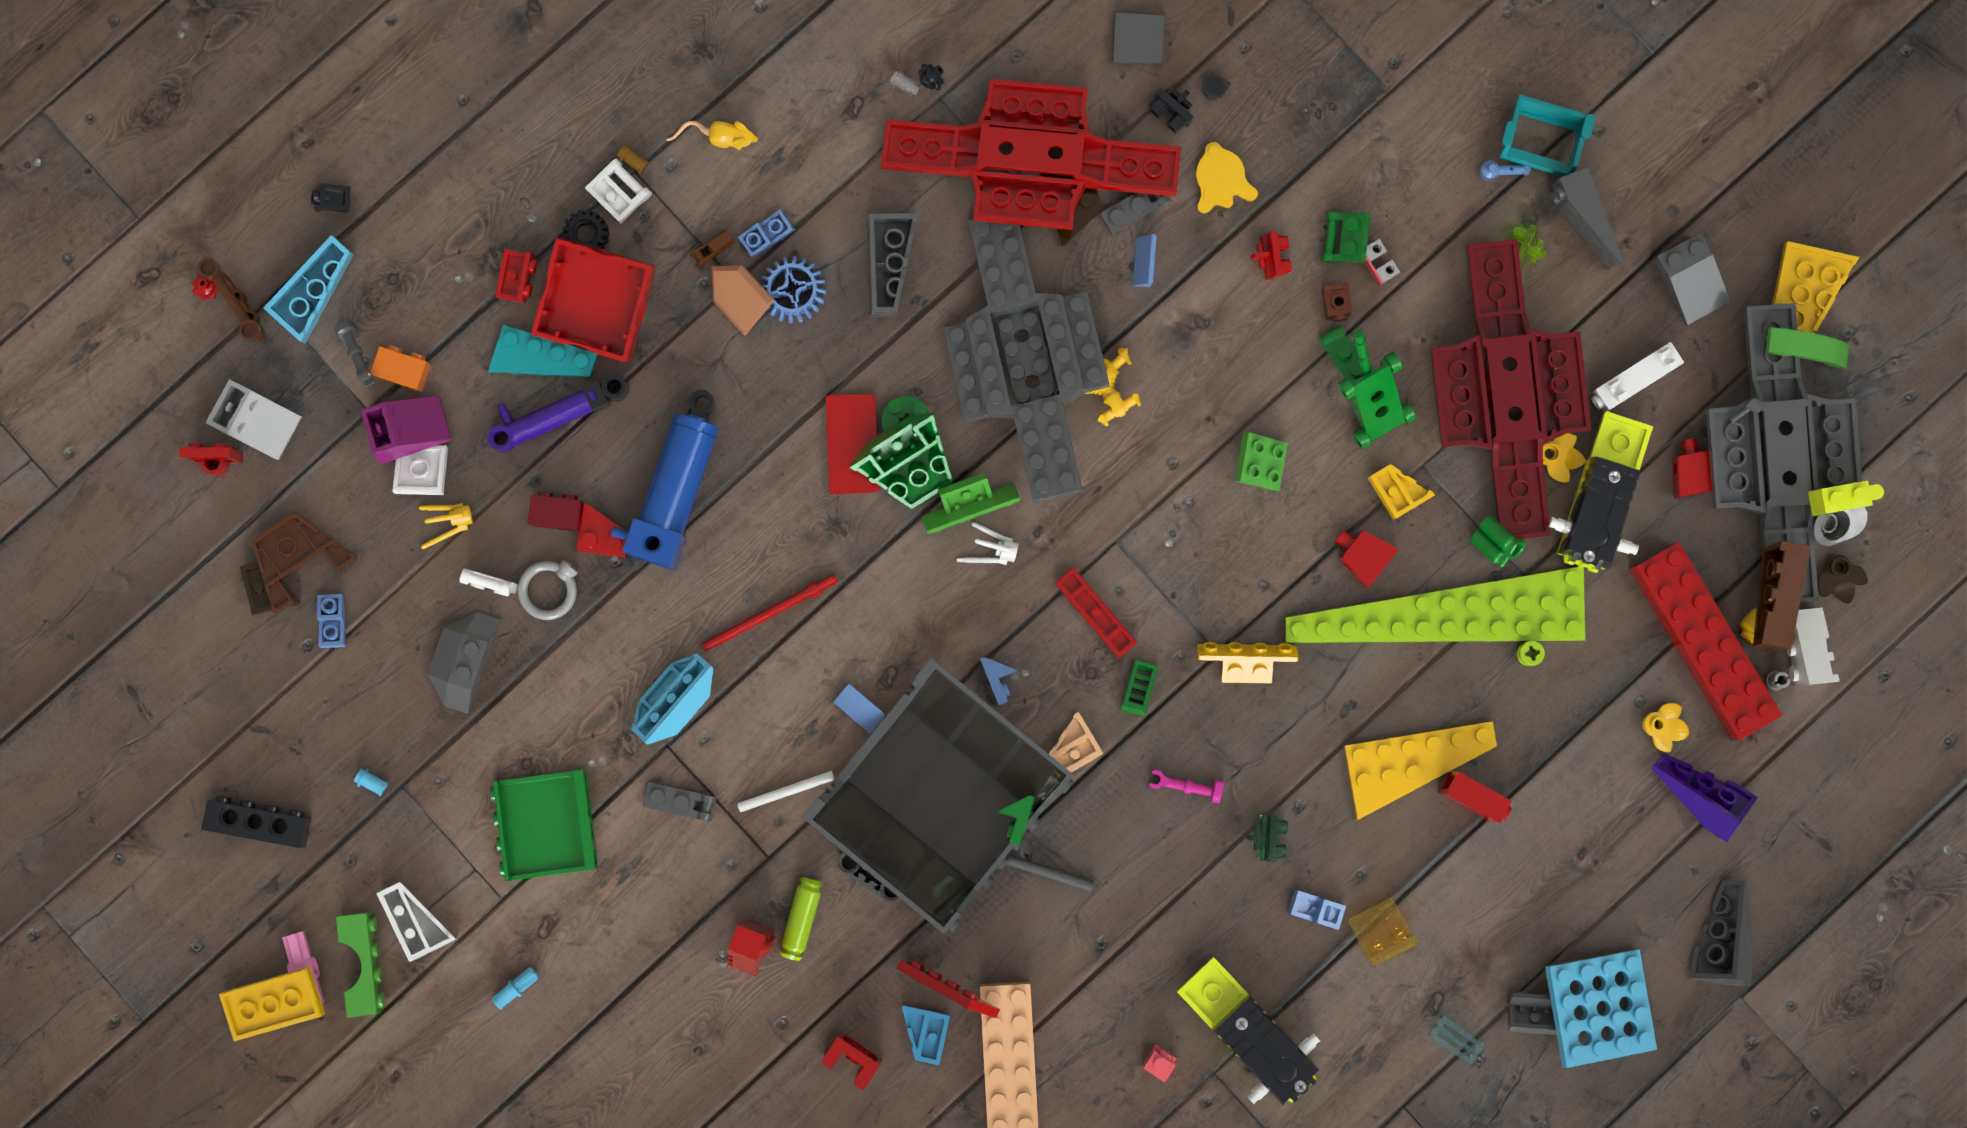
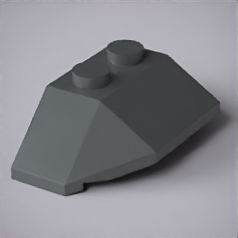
[427,612,501,714]

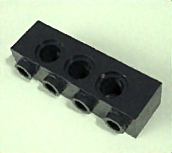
[201,796,312,848]

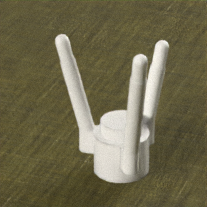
[956,522,1019,565]

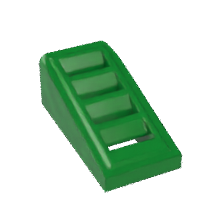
[1121,659,1159,716]

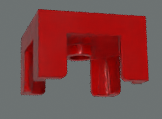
[821,1032,882,1091]

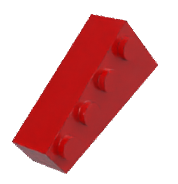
[728,919,776,976]

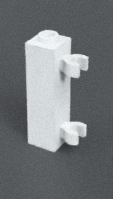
[1590,342,1684,412]

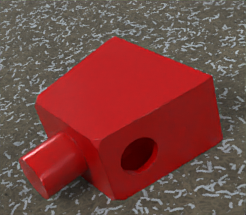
[1672,438,1712,499]
[1335,530,1398,588]

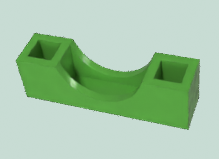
[336,912,385,1018]

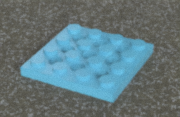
[1545,949,1657,1068]

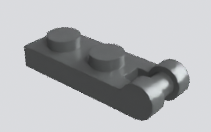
[1100,193,1172,236]
[643,782,717,822]

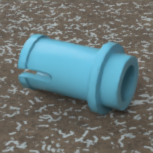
[354,768,388,796]

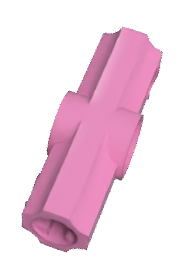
[282,931,325,1004]

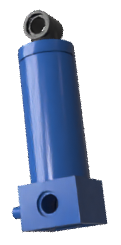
[611,389,719,571]

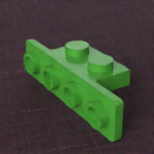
[921,473,1021,534]

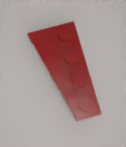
[896,959,1000,1018]

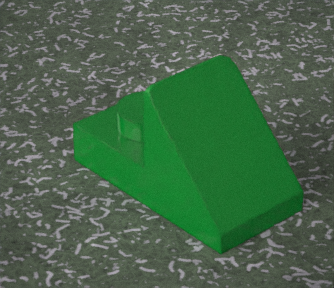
[998,795,1035,846]

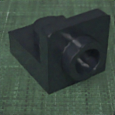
[311,183,350,213]

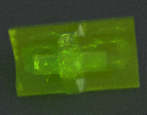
[1511,224,1548,272]

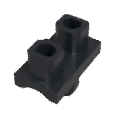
[1149,88,1194,133]

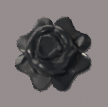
[918,64,944,90]

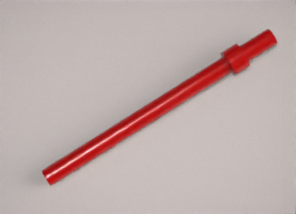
[701,574,838,652]

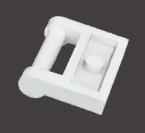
[585,158,652,224]
[460,568,518,597]

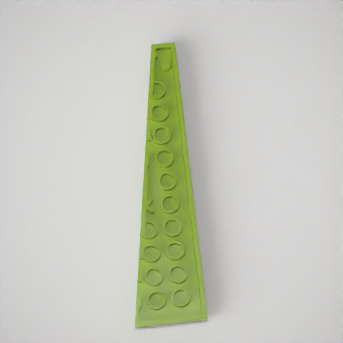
[1285,567,1585,643]

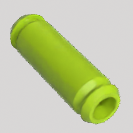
[779,876,823,961]

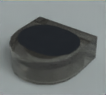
[1202,71,1231,101]

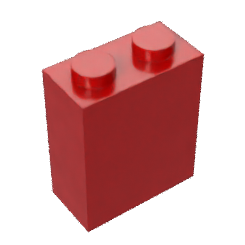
[1438,771,1512,823]

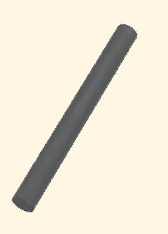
[996,852,1094,891]

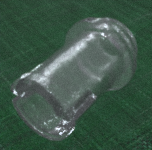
[889,70,922,98]

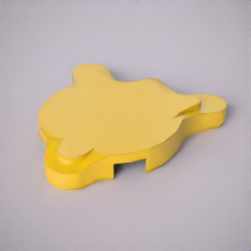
[1195,142,1258,214]

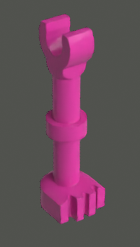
[1149,770,1224,804]

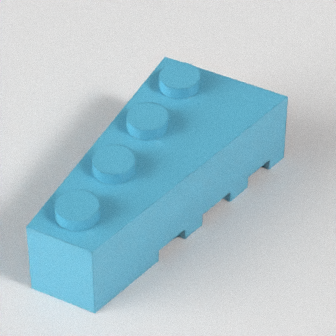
[263,235,354,344]

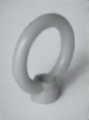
[518,559,579,620]

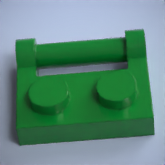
[1321,212,1370,263]

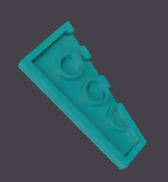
[488,325,598,378]

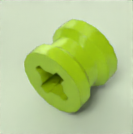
[1516,641,1545,666]

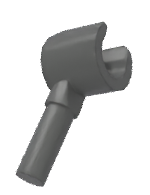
[1729,398,1765,423]

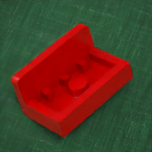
[495,249,537,304]

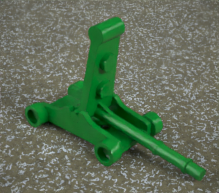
[1318,325,1416,450]

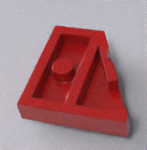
[576,503,627,558]

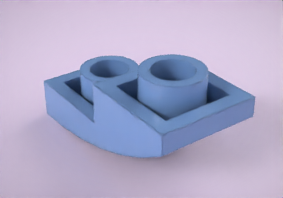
[738,209,796,258]
[317,594,346,648]

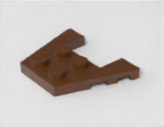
[251,512,357,616]

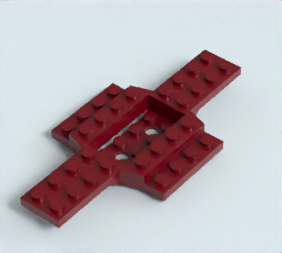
[1430,239,1591,539]

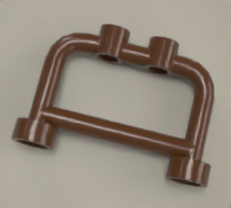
[198,258,266,341]

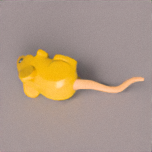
[666,121,758,150]

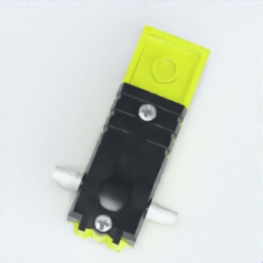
[1549,411,1653,573]
[1177,957,1320,1105]

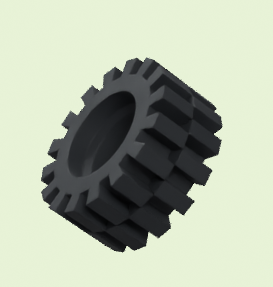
[563,209,610,249]

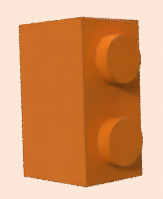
[371,345,431,393]

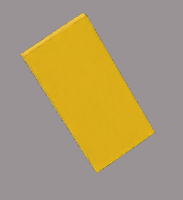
[219,966,325,1041]

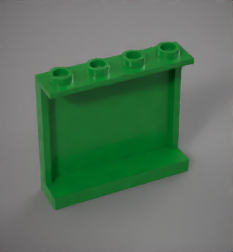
[490,769,599,882]

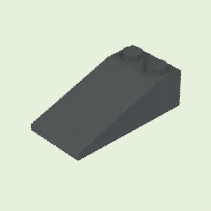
[1549,168,1624,271]

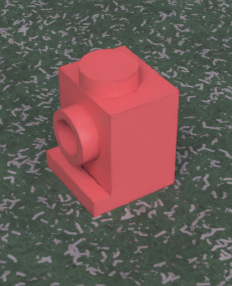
[1142,1044,1177,1082]

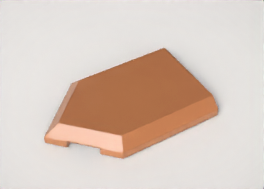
[711,265,775,336]

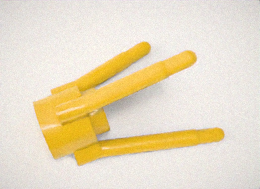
[419,503,473,549]

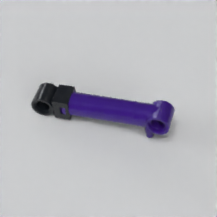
[488,374,629,453]

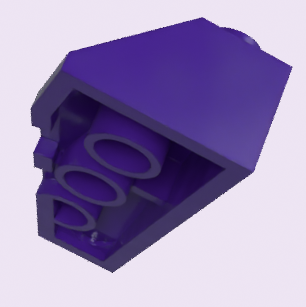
[1652,753,1758,842]

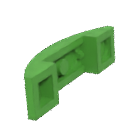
[1766,327,1849,370]

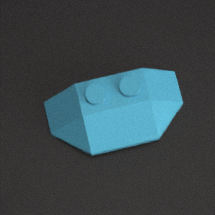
[631,653,713,745]

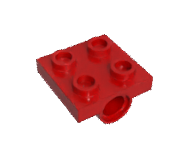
[179,443,243,476]

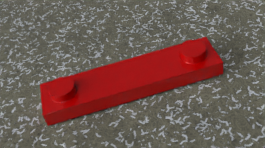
[1054,567,1138,659]

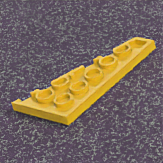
[1772,241,1859,333]
[1344,721,1497,820]

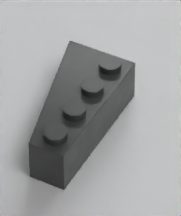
[867,213,918,317]

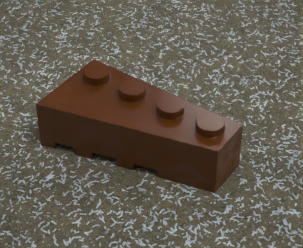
[1753,541,1811,651]

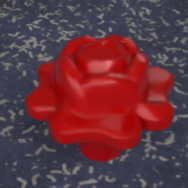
[191,273,219,301]

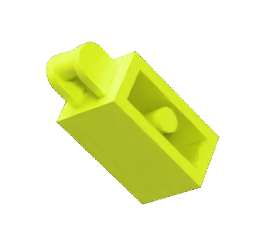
[1808,481,1884,516]

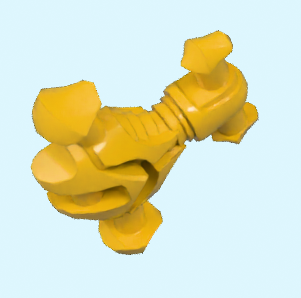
[1085,347,1141,426]

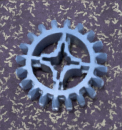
[761,256,826,324]

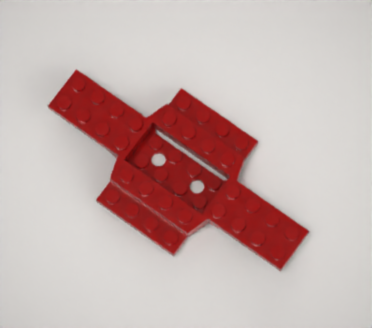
[881,79,1181,230]

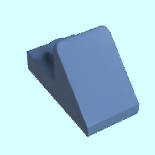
[980,657,1017,705]

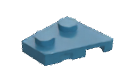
[902,1004,950,1065]

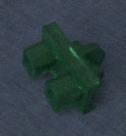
[1247,815,1288,862]

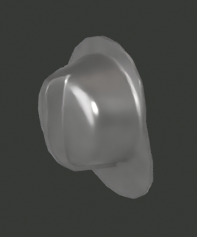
[1813,507,1867,546]

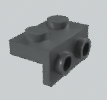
[1507,991,1557,1035]

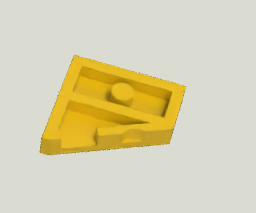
[1368,464,1435,520]

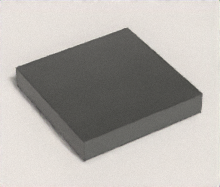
[1113,13,1165,65]

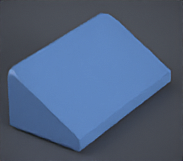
[1133,234,1157,287]
[833,684,887,734]

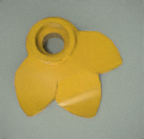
[1543,433,1586,483]
[1642,703,1689,752]

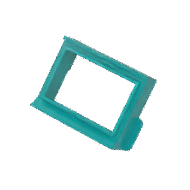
[1499,94,1595,177]

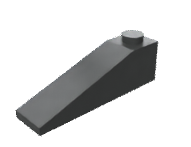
[1690,880,1753,986]

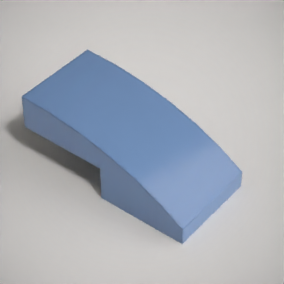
[1287,889,1346,930]

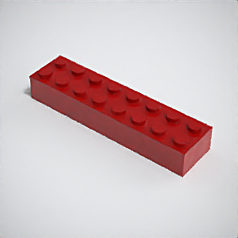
[1629,542,1783,741]

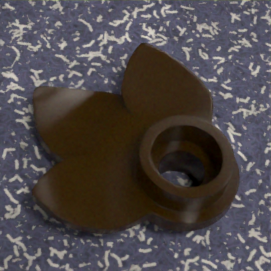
[1818,555,1868,604]

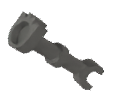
[335,321,376,388]

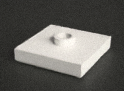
[392,445,448,495]

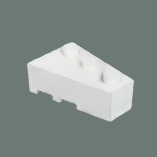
[1787,607,1840,686]

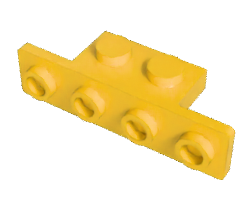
[1197,642,1298,683]

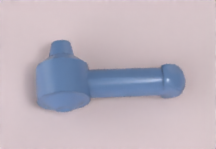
[1479,160,1531,181]

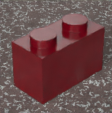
[527,491,584,532]

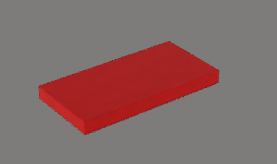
[826,394,879,495]

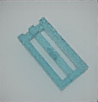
[1428,1015,1485,1066]

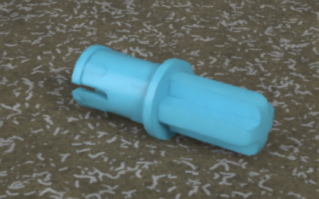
[491,967,539,1009]

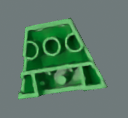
[849,412,953,509]

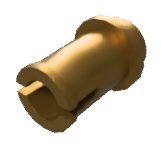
[617,145,650,174]

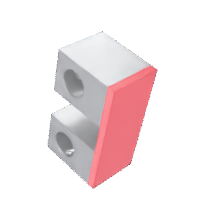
[1365,239,1400,286]

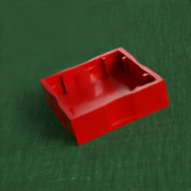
[531,237,657,362]

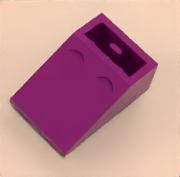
[360,396,452,464]

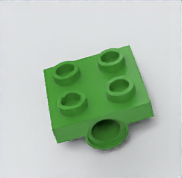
[1234,432,1288,491]

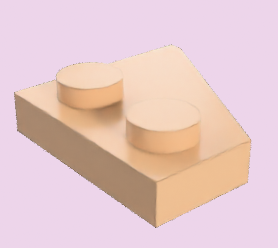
[1049,711,1103,777]

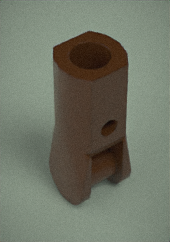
[690,229,735,268]

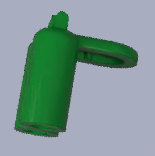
[1470,516,1526,567]

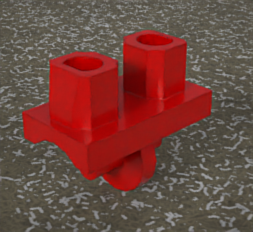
[1250,231,1292,280]

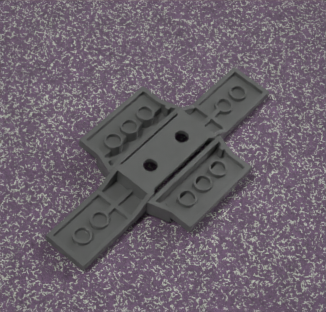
[943,220,1110,503]
[1705,303,1862,603]

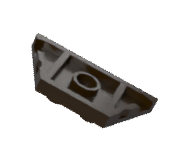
[1039,156,1103,246]

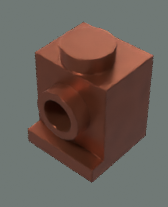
[1321,282,1353,322]

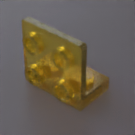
[1348,897,1419,967]

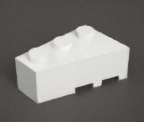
[376,882,457,962]

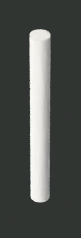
[737,771,835,813]

